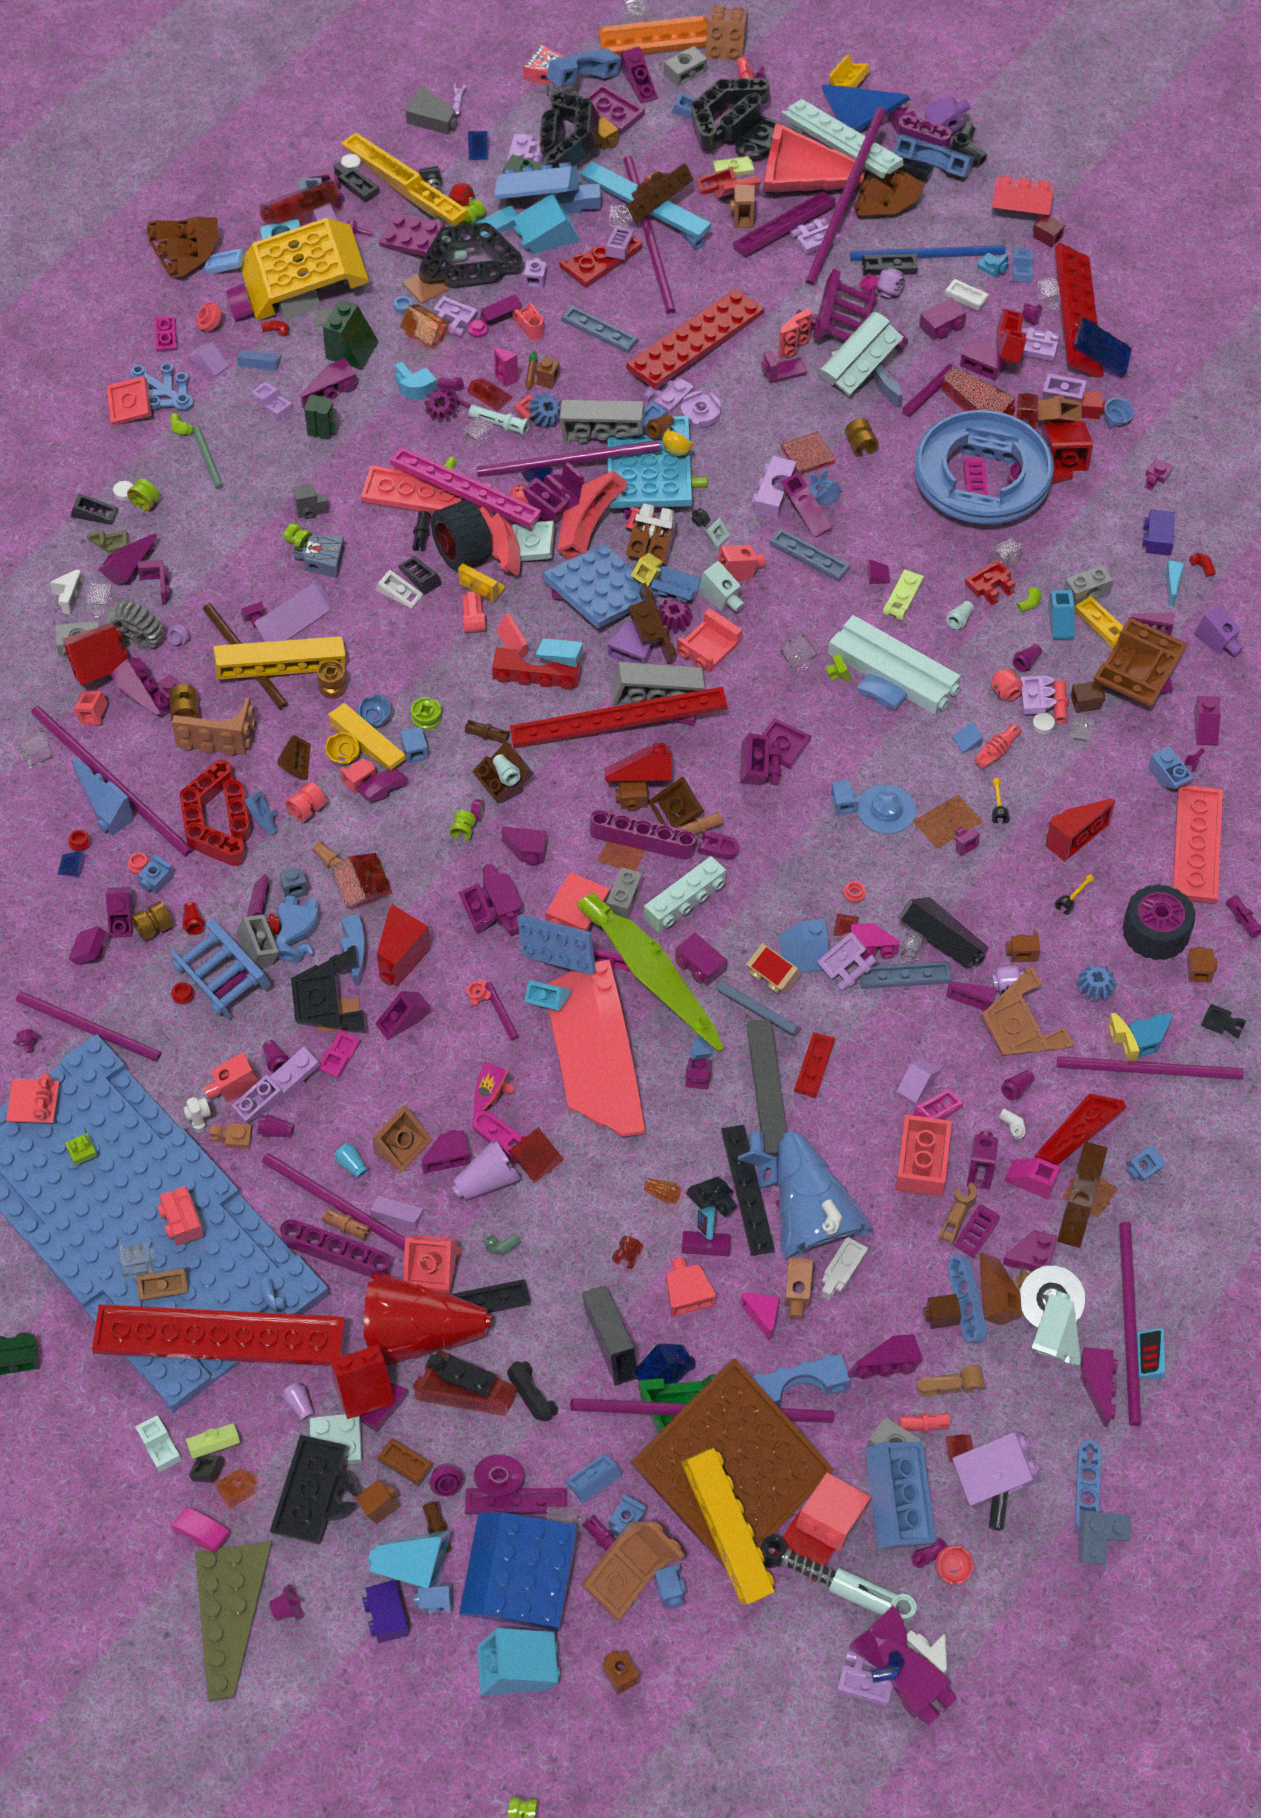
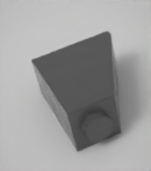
[406,86,458,135]

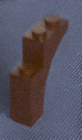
[1057,1141,1108,1248]

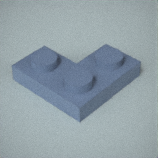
[1078,1511,1131,1565]

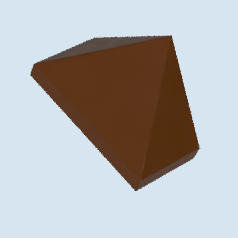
[277,735,311,780]

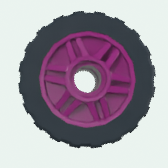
[1122,884,1196,960]

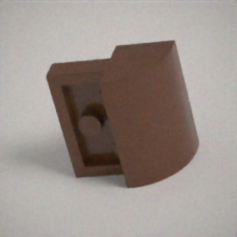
[472,742,533,803]

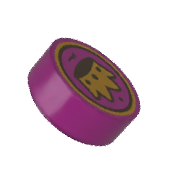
[471,799,485,822]

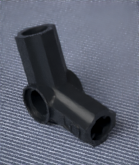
[950,121,988,168]

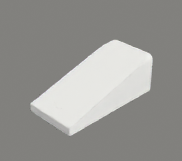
[375,570,423,609]

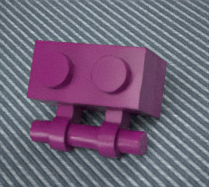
[740,733,782,785]

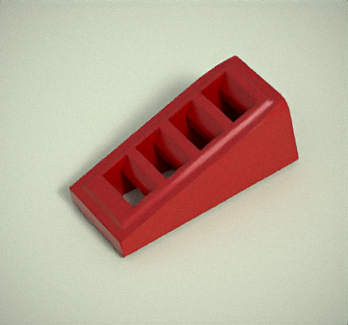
[696,167,737,195]

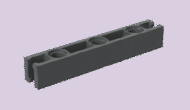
[747,1019,787,1162]

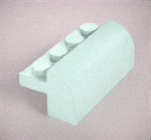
[817,312,903,396]

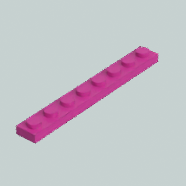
[390,447,541,529]

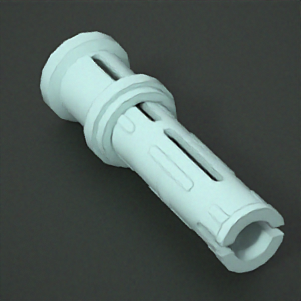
[469,404,530,436]

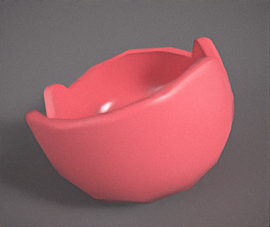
[935,1545,974,1585]

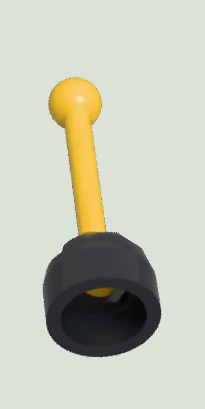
[992,778,1010,823]
[1055,874,1094,915]

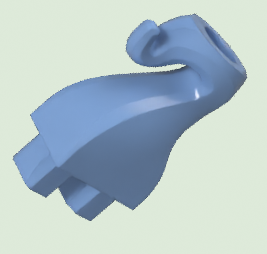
[275,895,320,962]

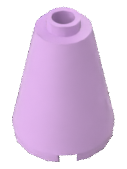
[452,1139,520,1200]

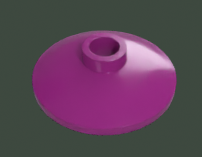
[474,1454,524,1497]

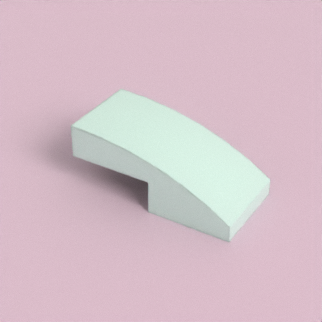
[135,1415,181,1473]

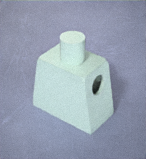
[698,561,745,612]

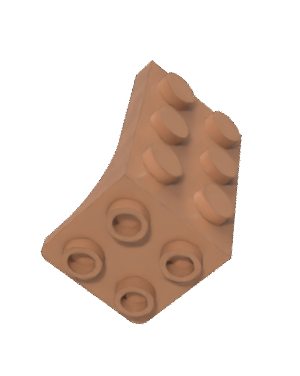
[705,5,748,61]
[172,697,257,756]
[581,1521,685,1620]

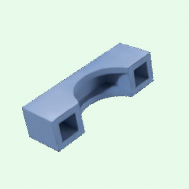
[547,48,621,87]
[893,134,975,177]
[752,1354,851,1407]

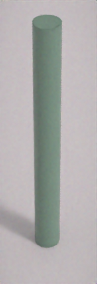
[193,426,224,489]

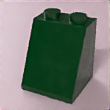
[323,299,379,370]

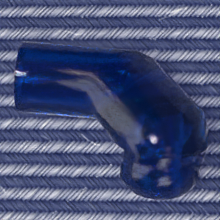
[871,1651,905,1683]

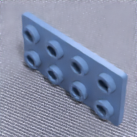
[517,914,596,975]

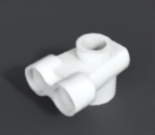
[183,1097,211,1133]

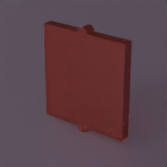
[509,1127,564,1183]

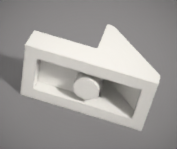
[50,569,83,614]
[907,1630,947,1675]

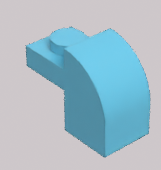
[394,362,438,400]

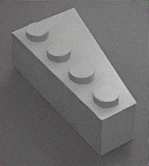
[560,400,645,445]
[609,662,705,707]

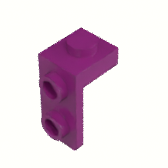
[309,168,343,208]
[761,351,807,383]
[138,560,170,605]

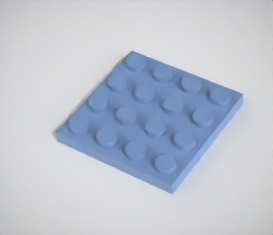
[542,543,659,629]

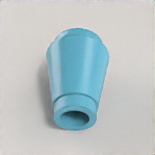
[334,1143,368,1179]

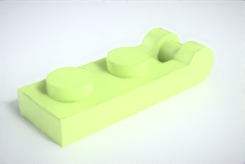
[883,569,924,621]

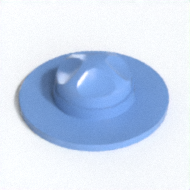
[857,784,916,834]

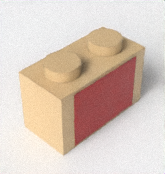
[746,943,802,995]

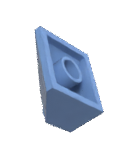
[779,919,829,973]

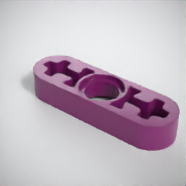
[898,115,951,146]

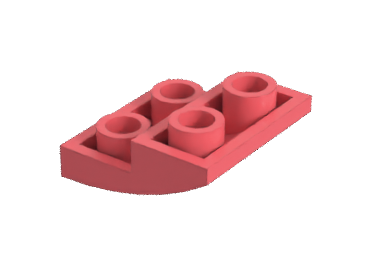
[778,309,812,359]

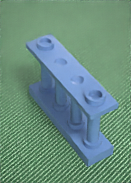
[170,918,271,1019]

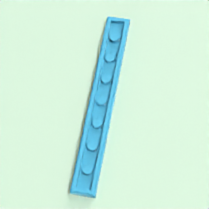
[580,161,711,240]

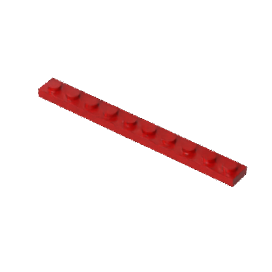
[510,687,727,748]

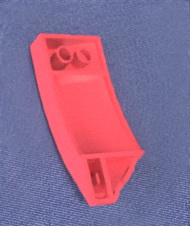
[547,960,645,1137]

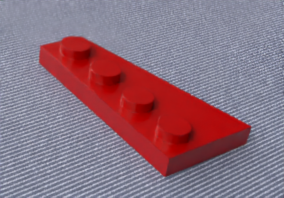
[559,236,643,288]
[1034,1093,1127,1165]

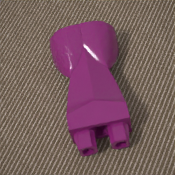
[849,1606,957,1726]

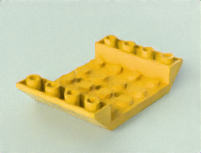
[241,218,370,321]

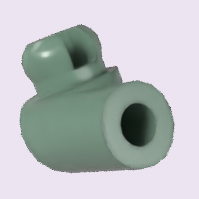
[484,1233,521,1255]

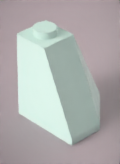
[1032,1291,1081,1366]

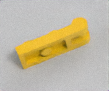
[1074,596,1123,649]

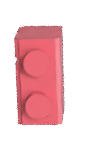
[157,1186,204,1246]

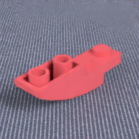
[480,506,520,576]

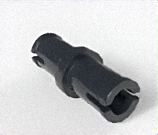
[412,511,431,552]

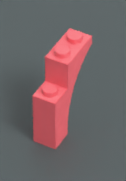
[557,470,627,560]

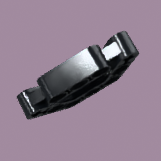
[691,78,770,151]
[539,91,599,168]
[418,223,523,288]

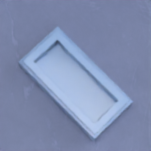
[204,248,245,274]

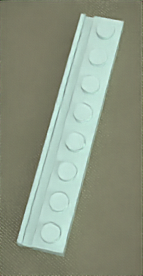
[781,99,903,178]

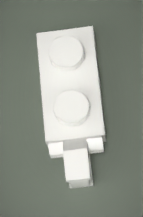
[821,1237,868,1301]

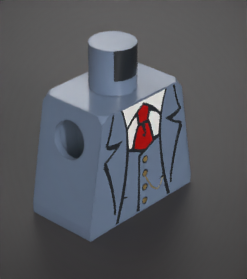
[294,535,345,578]

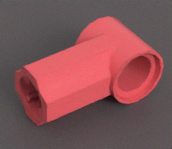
[462,592,485,633]

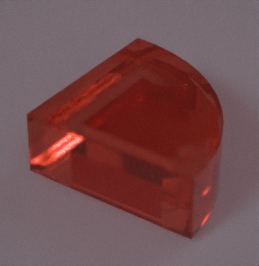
[833,913,859,936]

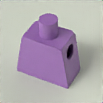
[924,95,971,137]
[1193,604,1244,656]
[608,622,654,664]

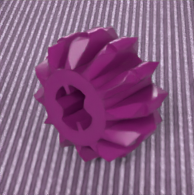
[424,387,459,422]
[659,598,692,634]

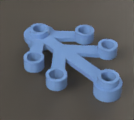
[130,363,193,411]

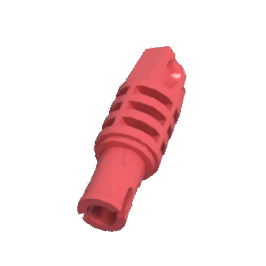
[974,723,1022,769]

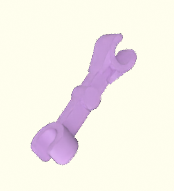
[452,84,466,120]

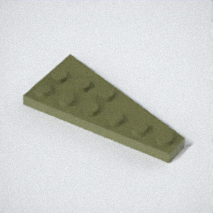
[195,1541,272,1702]

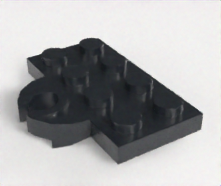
[732,115,804,161]
[269,1435,358,1545]

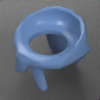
[809,469,841,505]

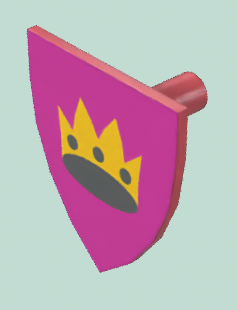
[473,1061,514,1115]

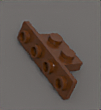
[627,164,694,222]
[628,582,676,664]

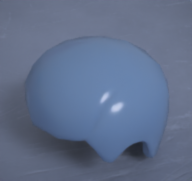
[358,693,391,728]

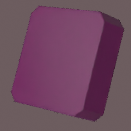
[68,926,106,965]

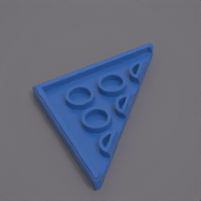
[821,84,911,132]

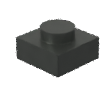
[189,1455,224,1483]

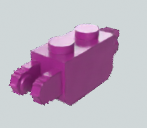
[482,864,523,936]

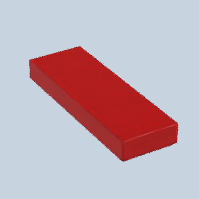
[794,1032,835,1098]

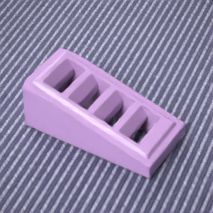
[606,226,634,260]

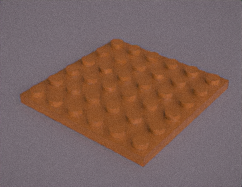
[629,1358,834,1570]

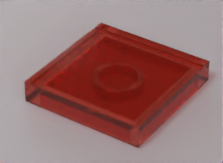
[781,431,835,475]

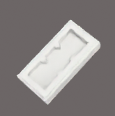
[944,279,989,311]

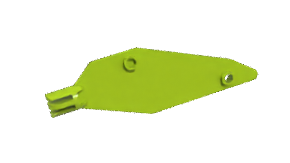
[577,892,724,1051]

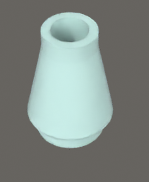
[946,601,974,629]
[493,754,520,786]

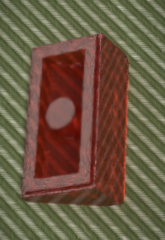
[467,378,513,412]

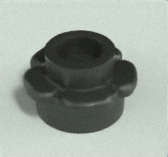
[691,508,710,527]

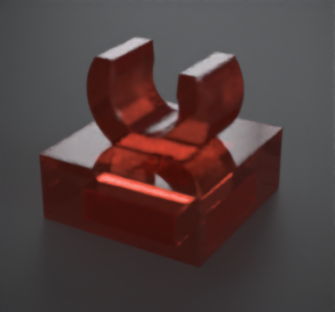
[946,1434,973,1462]

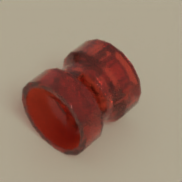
[612,1236,643,1269]

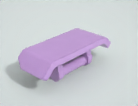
[255,579,331,642]

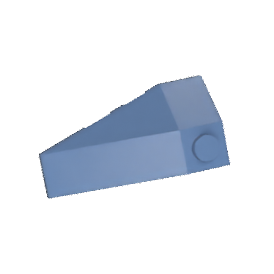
[71,757,133,836]

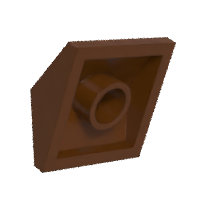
[648,777,704,828]

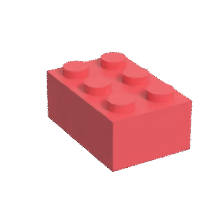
[992,175,1054,215]
[895,1114,952,1196]

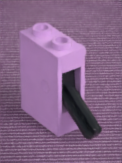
[952,1432,1041,1531]

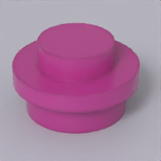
[860,274,878,293]
[468,320,488,337]

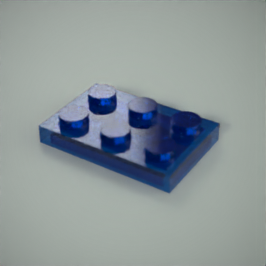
[1073,317,1132,378]

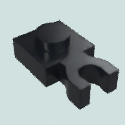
[1201,1003,1246,1039]

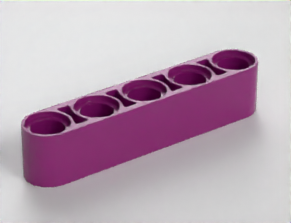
[589,810,696,860]
[280,1219,391,1277]

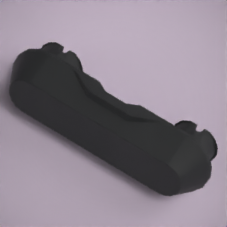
[507,1361,558,1422]

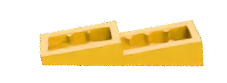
[328,703,406,771]

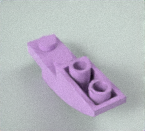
[231,1047,320,1123]

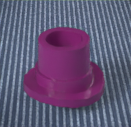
[269,1584,304,1621]

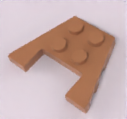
[981,966,1074,1056]

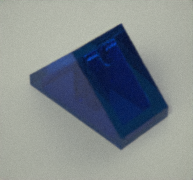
[468,131,488,160]

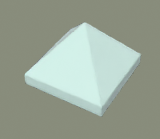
[706,518,730,548]

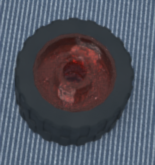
[431,500,492,570]

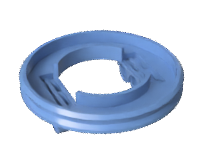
[914,410,1054,526]

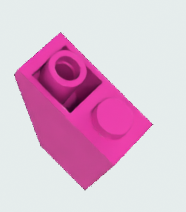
[849,923,899,959]
[1004,1158,1060,1199]

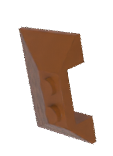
[1093,617,1187,707]

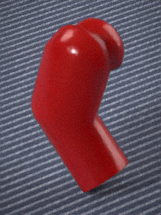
[261,320,289,336]
[1189,553,1216,577]

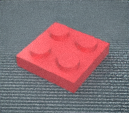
[106,376,152,425]

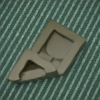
[86,530,129,553]

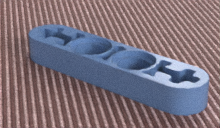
[948,1255,987,1344]
[1075,1440,1101,1533]

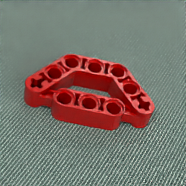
[179,760,251,866]

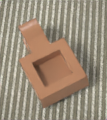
[209,1123,252,1148]

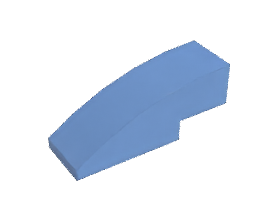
[543,184,600,214]
[340,914,365,987]

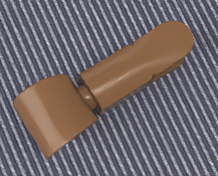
[938,1182,977,1245]
[916,1365,986,1396]

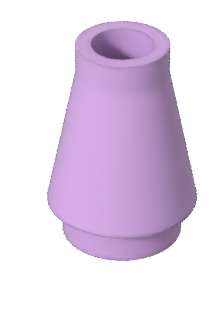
[283,1382,315,1421]

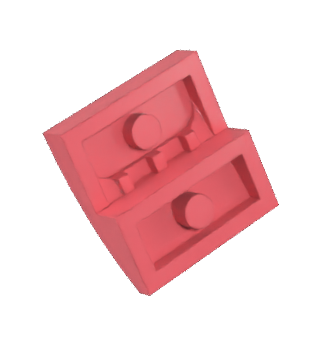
[715,176,761,198]

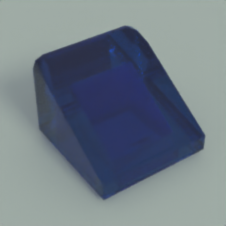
[522,467,553,483]
[58,851,85,877]

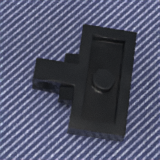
[685,1176,737,1217]

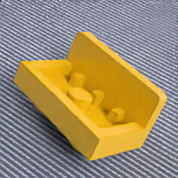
[829,55,871,88]
[458,563,505,603]

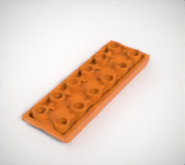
[598,16,708,57]

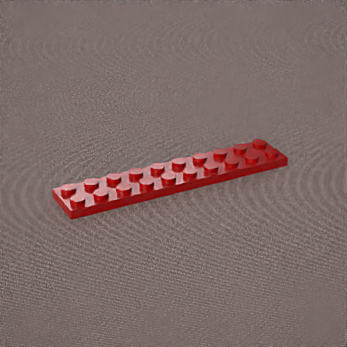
[92,1304,345,1366]

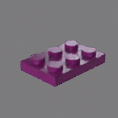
[585,83,645,135]
[378,213,446,256]

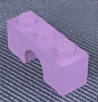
[752,456,796,519]

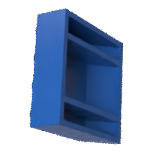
[459,1512,578,1632]

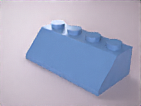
[494,162,580,199]
[865,1442,936,1549]

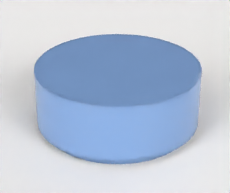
[393,296,413,314]

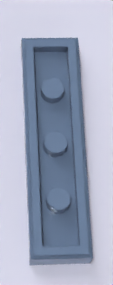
[561,305,638,354]
[769,528,851,582]
[859,961,952,989]
[716,981,802,1035]

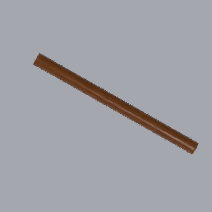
[203,603,288,710]

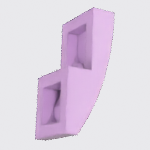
[250,382,294,420]

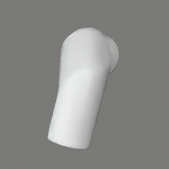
[999,1108,1026,1139]
[821,1199,842,1234]

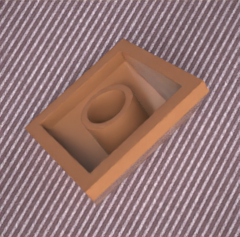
[372,1105,432,1172]

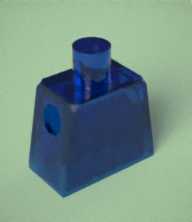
[633,1344,696,1384]

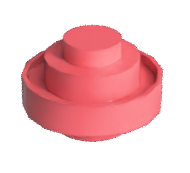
[196,302,221,332]

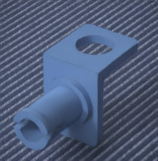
[738,1132,778,1189]

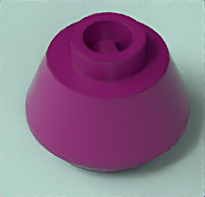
[429,1463,464,1497]

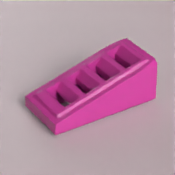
[963,458,988,496]
[913,1088,964,1120]

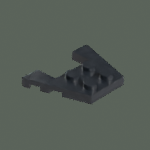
[291,945,367,1033]

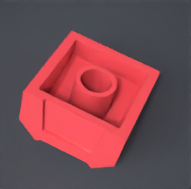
[403,1235,458,1295]

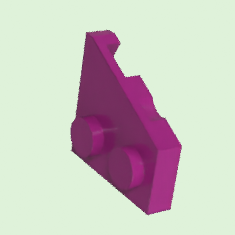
[1003,1230,1057,1272]

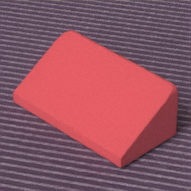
[496,613,528,658]

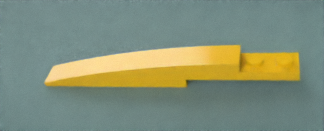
[341,133,469,226]

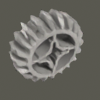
[106,600,164,650]

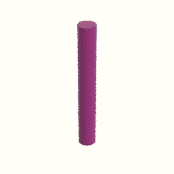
[486,982,519,1041]

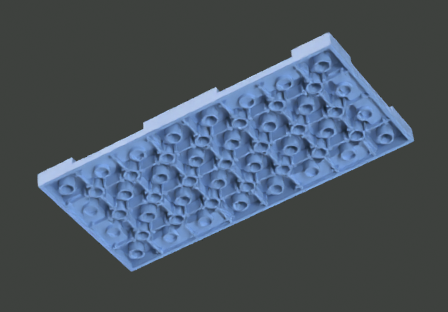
[0,1034,329,1413]

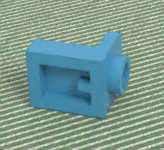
[977,253,1009,278]

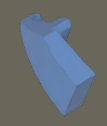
[244,791,277,834]

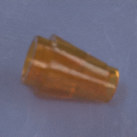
[644,1178,681,1205]

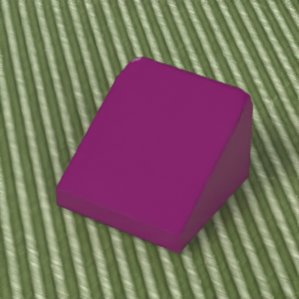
[867,560,890,584]

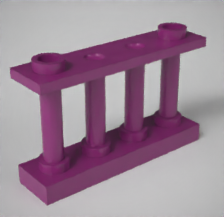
[812,269,877,341]

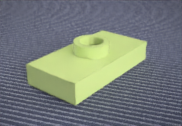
[713,156,754,176]
[186,1423,240,1459]

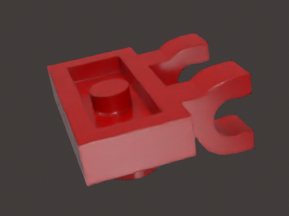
[965,560,1016,606]

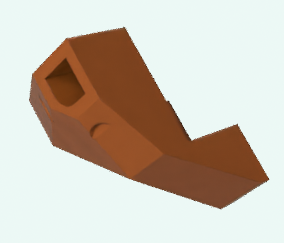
[854,168,925,215]
[146,217,218,278]

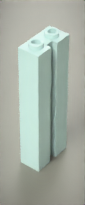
[828,615,961,715]

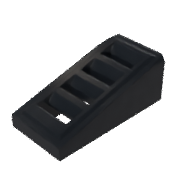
[71,494,118,525]
[398,556,441,595]

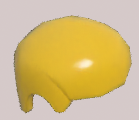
[662,428,693,456]
[325,732,360,765]

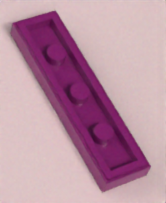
[465,1488,566,1514]

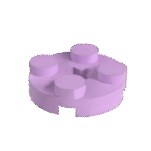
[681,391,721,428]

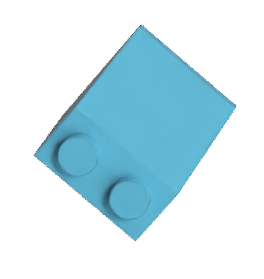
[513,193,581,254]
[368,1531,451,1589]
[477,1628,560,1696]

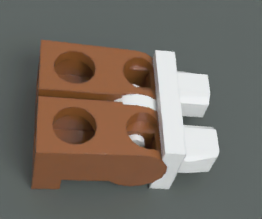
[626,503,676,564]

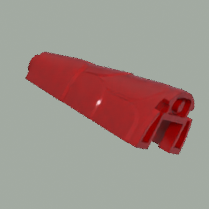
[364,1273,492,1366]

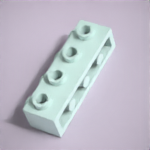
[644,856,726,933]

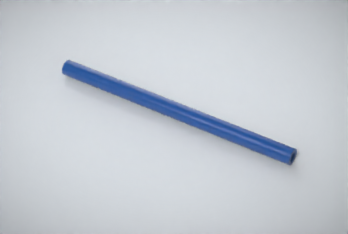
[849,245,1006,261]

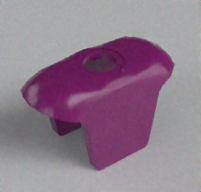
[542,462,584,510]

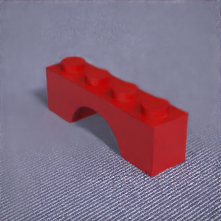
[996,308,1027,363]
[492,647,581,689]

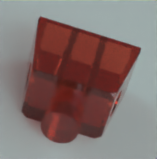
[1015,393,1038,430]

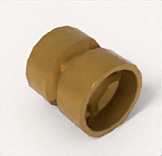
[844,418,879,457]
[317,660,347,699]
[169,684,199,720]
[131,901,173,941]

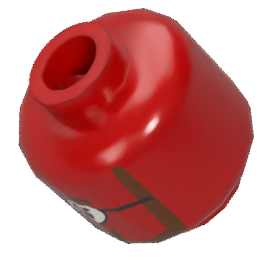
[448,183,475,207]

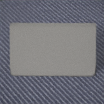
[279,289,321,321]

